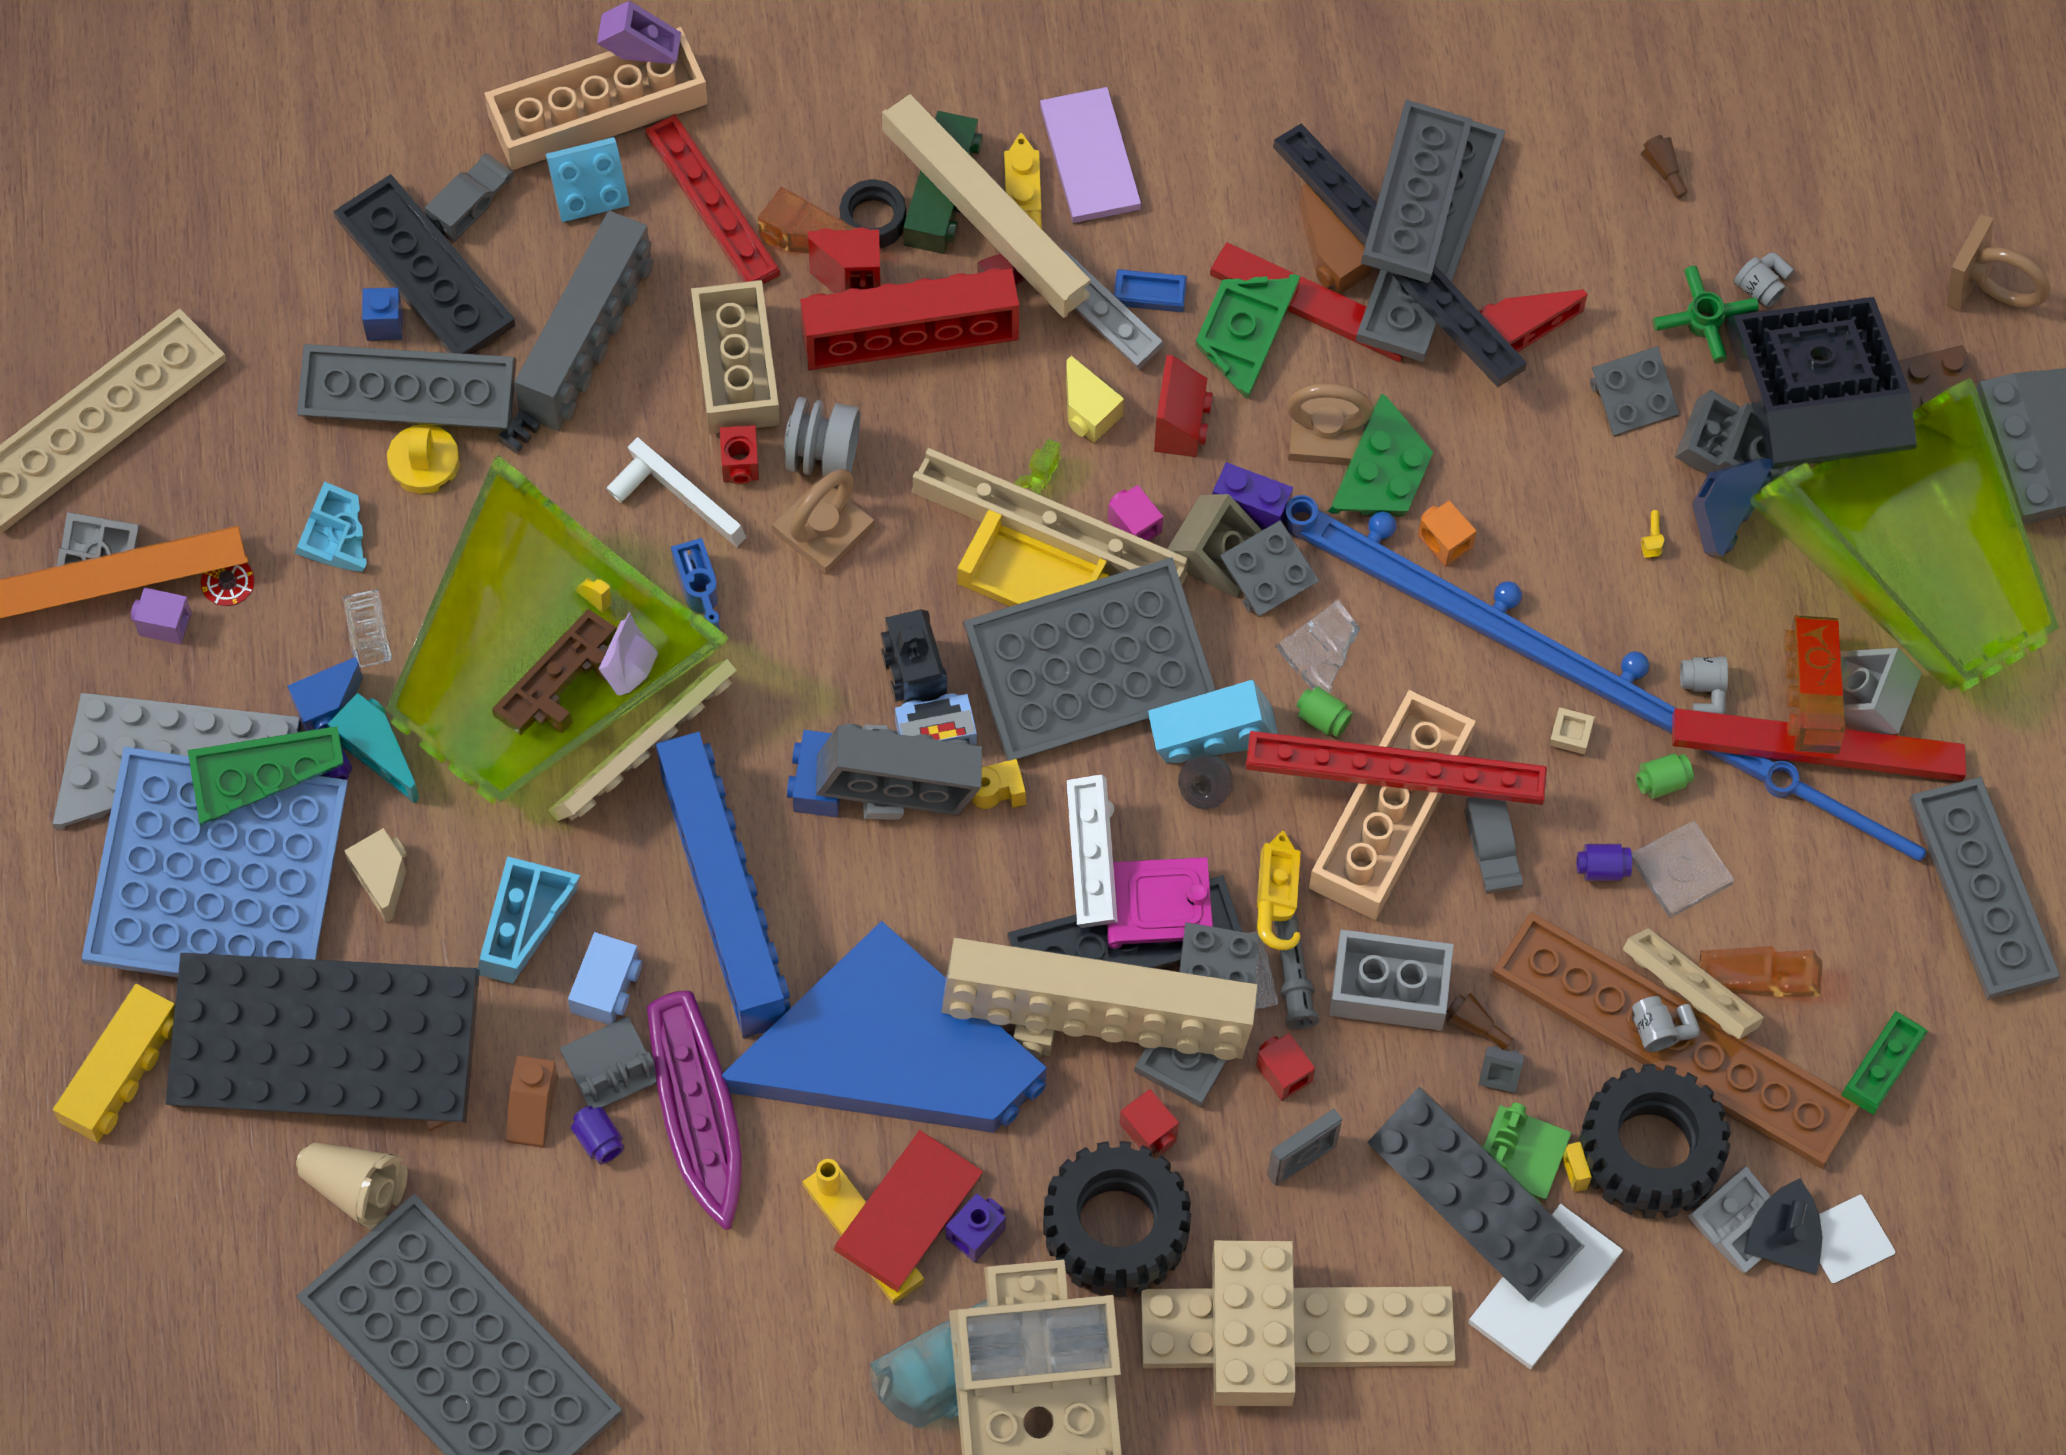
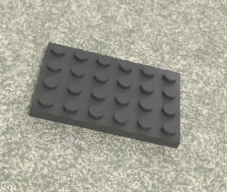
[963,557,1216,761]

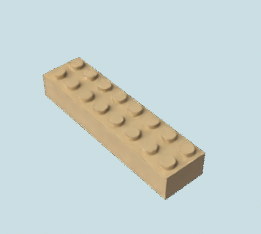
[941,938,1257,1060]

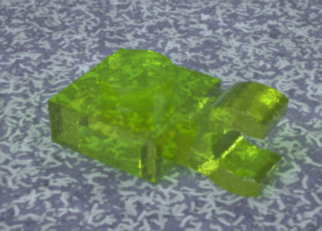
[1015,438,1061,495]

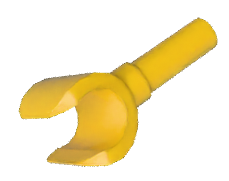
[1641,510,1664,558]

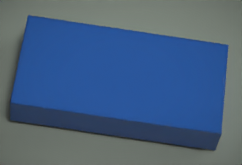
[1114,269,1187,312]

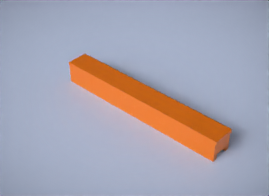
[0,525,249,618]

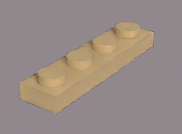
[1623,928,1764,1039]

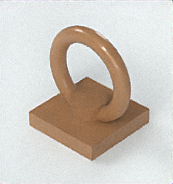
[1947,214,2050,311]
[1287,383,1373,465]
[772,469,875,574]

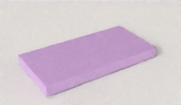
[1040,87,1141,223]

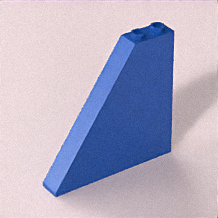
[722,921,1047,1133]

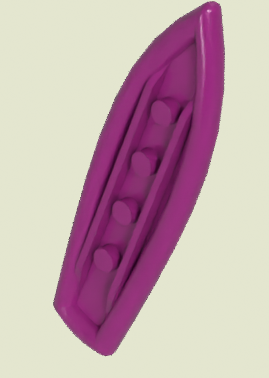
[647,990,742,1230]

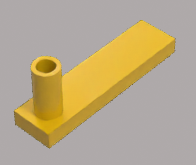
[802,1159,924,1305]

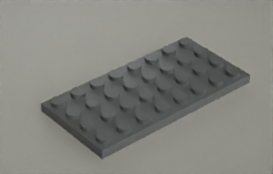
[297,1193,623,1455]

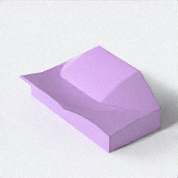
[599,612,658,696]

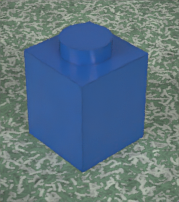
[362,287,403,341]

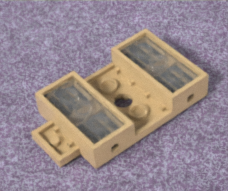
[949,1260,1122,1455]

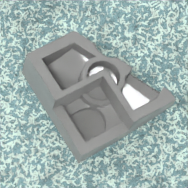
[57,512,141,566]

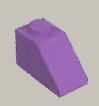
[597,1,681,64]

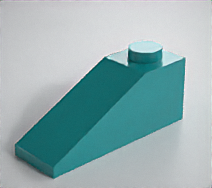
[328,693,419,804]

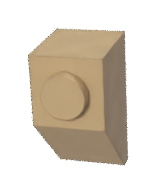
[344,828,407,923]

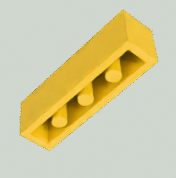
[53,984,175,1143]

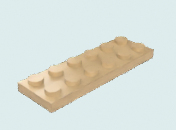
[548,659,737,821]

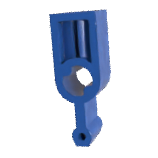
[671,538,721,640]

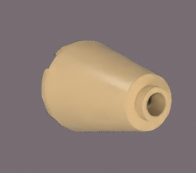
[296,1142,408,1229]

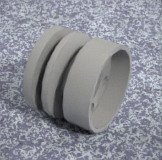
[784,397,861,477]

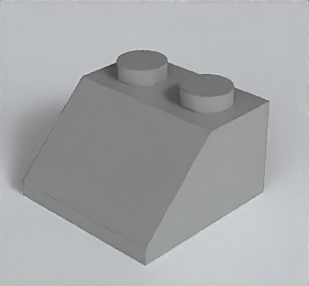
[1816,648,1922,734]

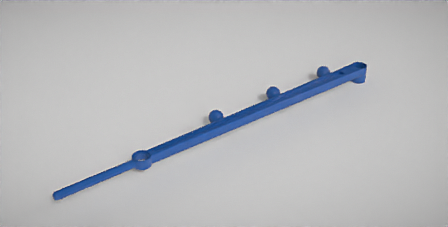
[1285,495,1926,861]

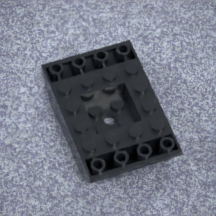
[1724,297,1917,468]

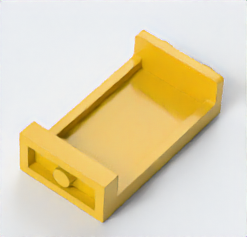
[957,510,1110,607]

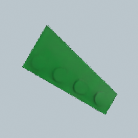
[188,726,344,826]

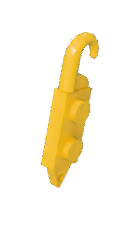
[1004,133,1042,229]
[1257,831,1301,950]

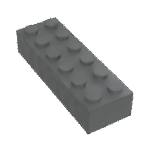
[514,210,654,431]

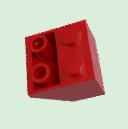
[808,227,881,294]

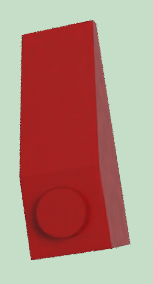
[1479,289,1588,352]

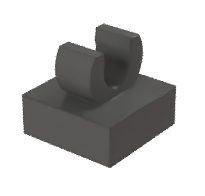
[1478,1045,1524,1093]

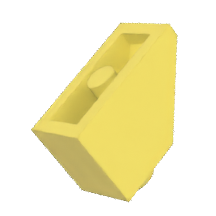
[1066,356,1124,443]

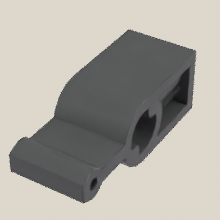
[425,153,514,243]
[1464,797,1523,894]

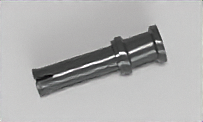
[1274,915,1320,1030]

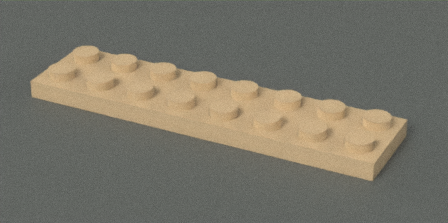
[0,308,227,534]
[1141,1286,1455,1368]

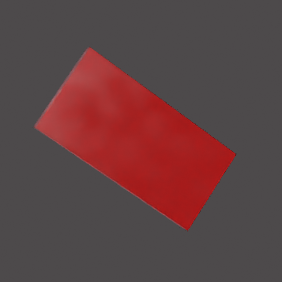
[833,1130,983,1293]

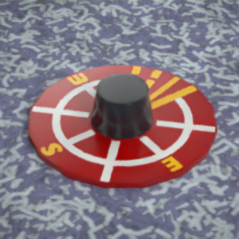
[200,563,255,606]

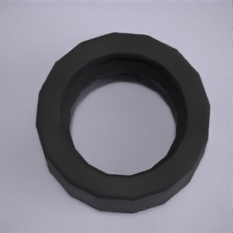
[839,179,906,248]

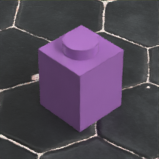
[131,588,192,644]

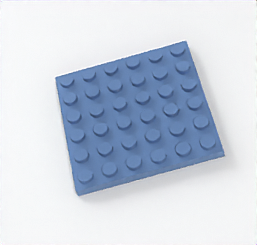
[81,747,348,977]

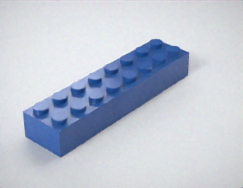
[656,732,791,1038]

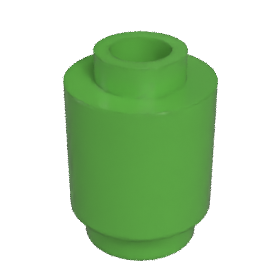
[1296,686,1353,738]
[1636,753,1694,799]

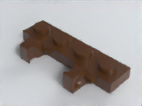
[492,609,617,736]

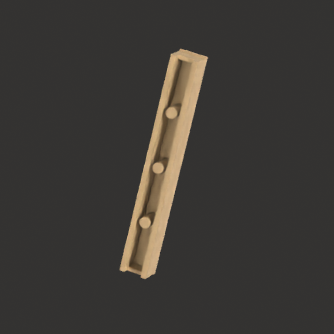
[882,94,1091,318]
[911,448,1188,585]

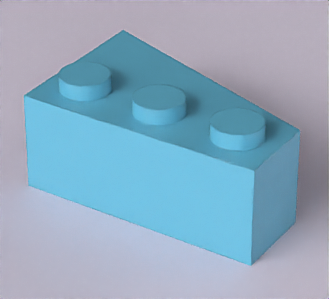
[1148,680,1278,763]

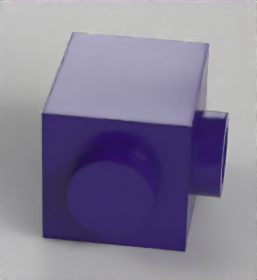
[946,1193,1006,1263]

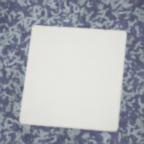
[1819,1195,1895,1283]

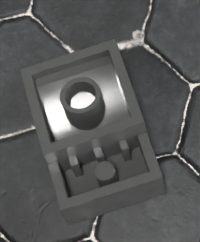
[1675,390,1796,498]

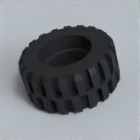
[1579,1064,1731,1219]
[1043,1141,1192,1297]

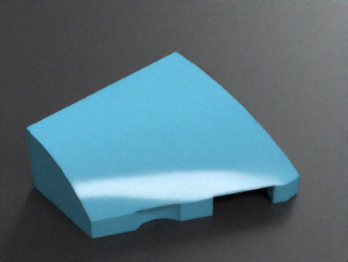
[295,481,367,572]

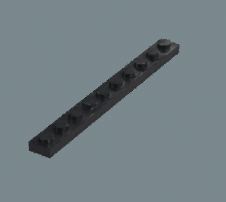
[1273,123,1527,388]

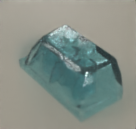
[870,1299,988,1428]

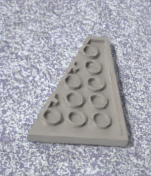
[53,693,301,830]

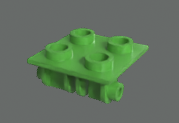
[1484,1103,1572,1201]

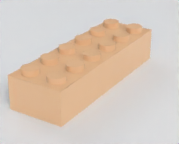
[484,27,708,171]
[1309,690,1476,920]

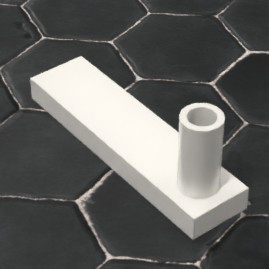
[606,437,747,548]
[1067,775,1118,928]

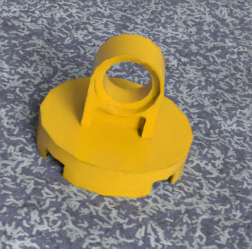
[387,425,460,494]

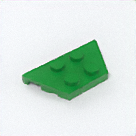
[1196,274,1300,399]
[1328,394,1433,516]

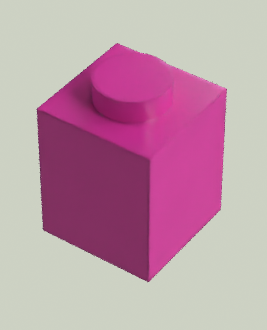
[1108,485,1164,541]

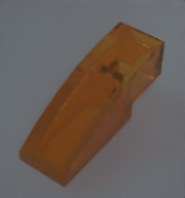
[1699,946,1823,997]

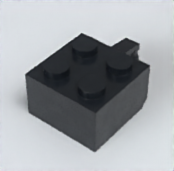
[880,609,947,705]

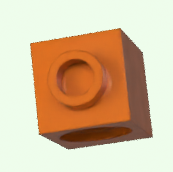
[1418,500,1477,567]

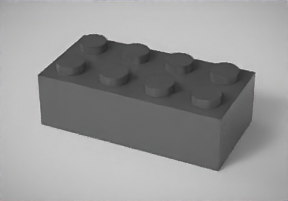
[816,724,982,816]

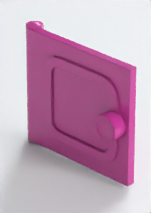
[1107,857,1213,949]

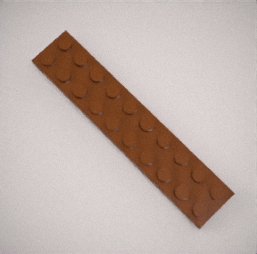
[1491,912,1859,1169]

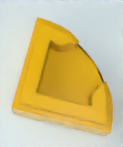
[576,578,612,613]

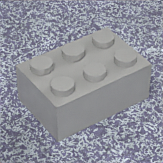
[1329,929,1454,1031]

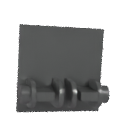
[1590,346,1679,435]
[1220,520,1319,617]
[1179,922,1260,984]
[559,1016,657,1108]

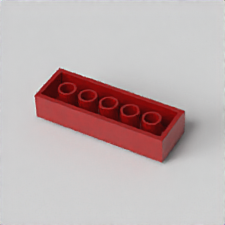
[800,268,1019,371]

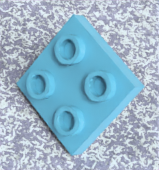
[546,137,630,222]

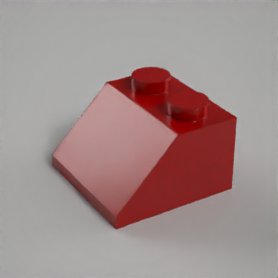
[1154,355,1213,457]

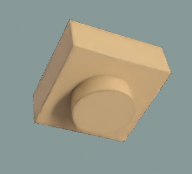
[1549,707,1595,755]

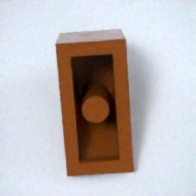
[505,1055,558,1148]

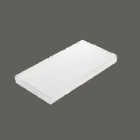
[1468,1204,1623,1370]

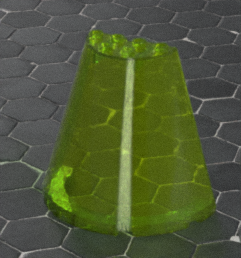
[1749,377,2059,693]
[386,455,729,805]

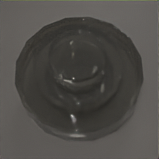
[1178,754,1234,810]

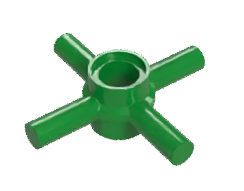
[1652,266,1759,364]

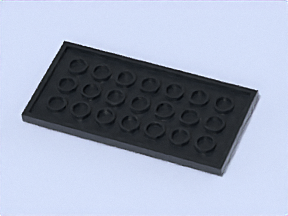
[165,953,480,1123]

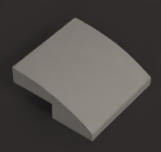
[1687,1166,1770,1273]

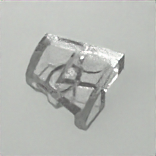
[1275,599,1360,693]

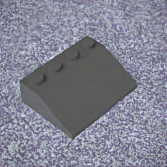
[1969,368,2066,528]

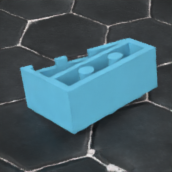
[478,856,581,984]

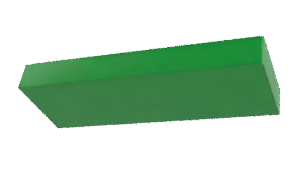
[1841,1011,1928,1115]

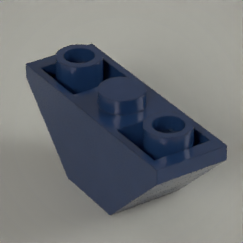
[1692,458,1772,557]

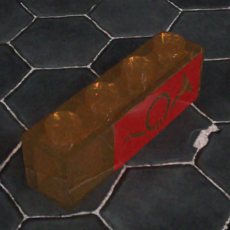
[1783,615,1845,754]

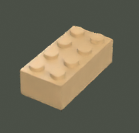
[691,280,780,434]
[1212,1240,1295,1406]

